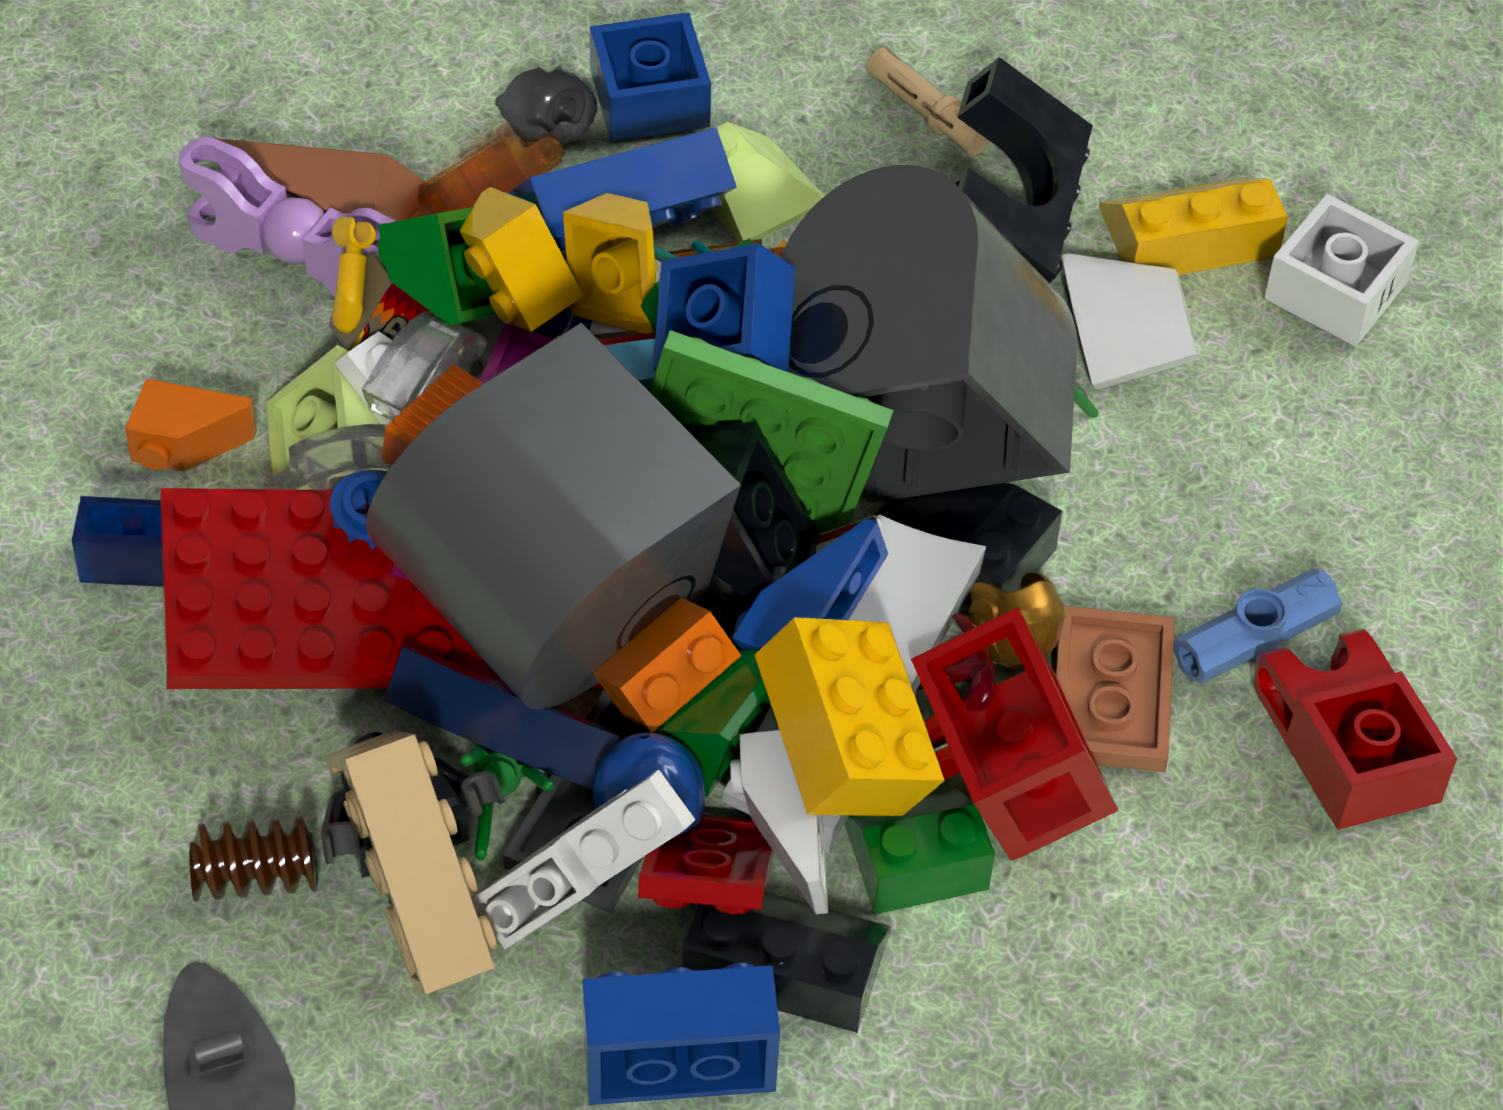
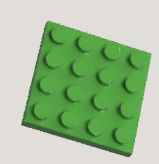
[650,330,893,534]

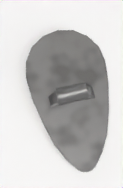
[163,963,296,1110]

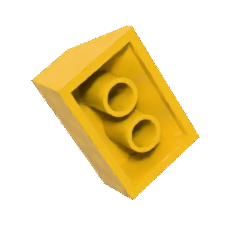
[1099,177,1288,275]

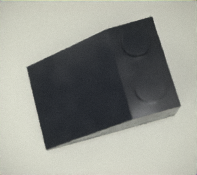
[691,422,820,603]
[876,483,1062,607]

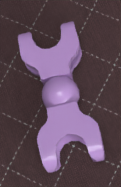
[178,137,396,297]

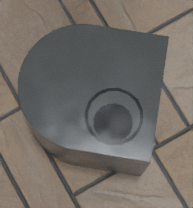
[780,165,1077,502]
[366,323,741,710]

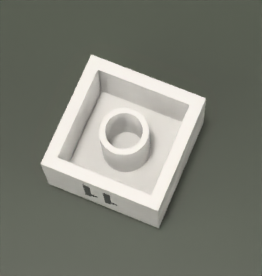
[1264,194,1419,347]

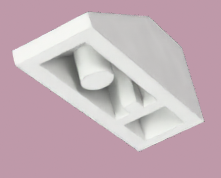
[730,730,828,915]

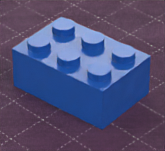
[582,963,780,1105]

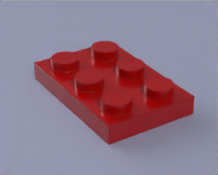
[638,814,774,914]

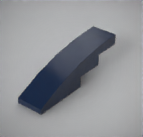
[384,645,622,789]

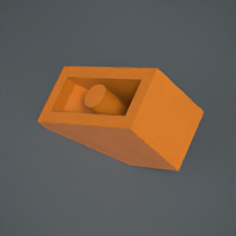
[125,378,257,471]

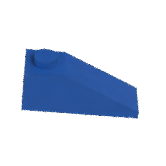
[732,518,888,650]

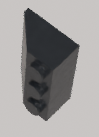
[682,892,891,1033]

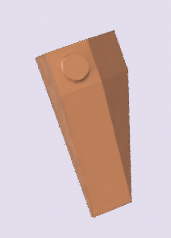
[215,138,435,221]

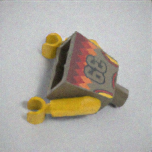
[329,217,462,362]

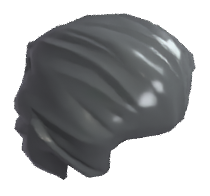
[495,66,598,150]

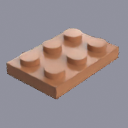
[1055,605,1175,772]

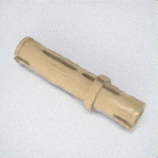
[866,47,990,156]

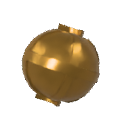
[969,572,1066,669]

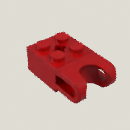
[1253,629,1457,830]

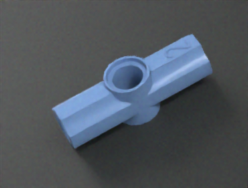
[1173,569,1342,684]

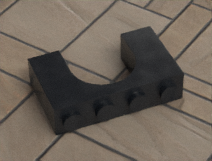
[952,57,1093,284]

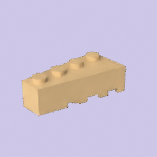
[324,731,497,995]

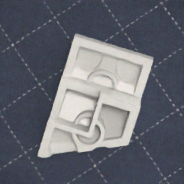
[1062,253,1199,390]

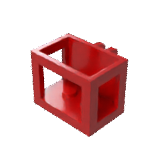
[911,607,1119,860]

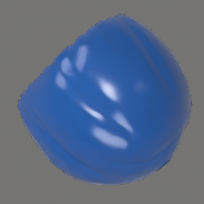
[593,733,705,838]

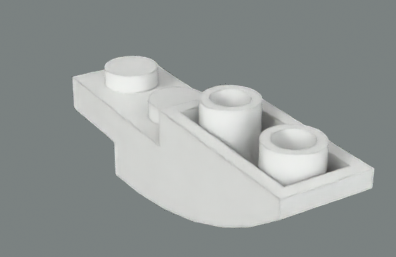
[471,770,695,949]

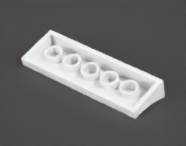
[722,514,986,853]

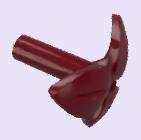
[916,614,996,711]

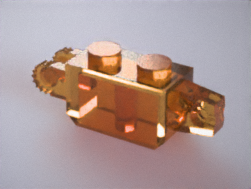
[406,136,564,219]

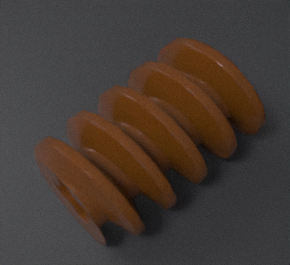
[189,816,317,902]

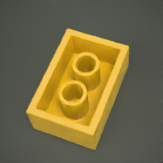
[755,617,945,816]

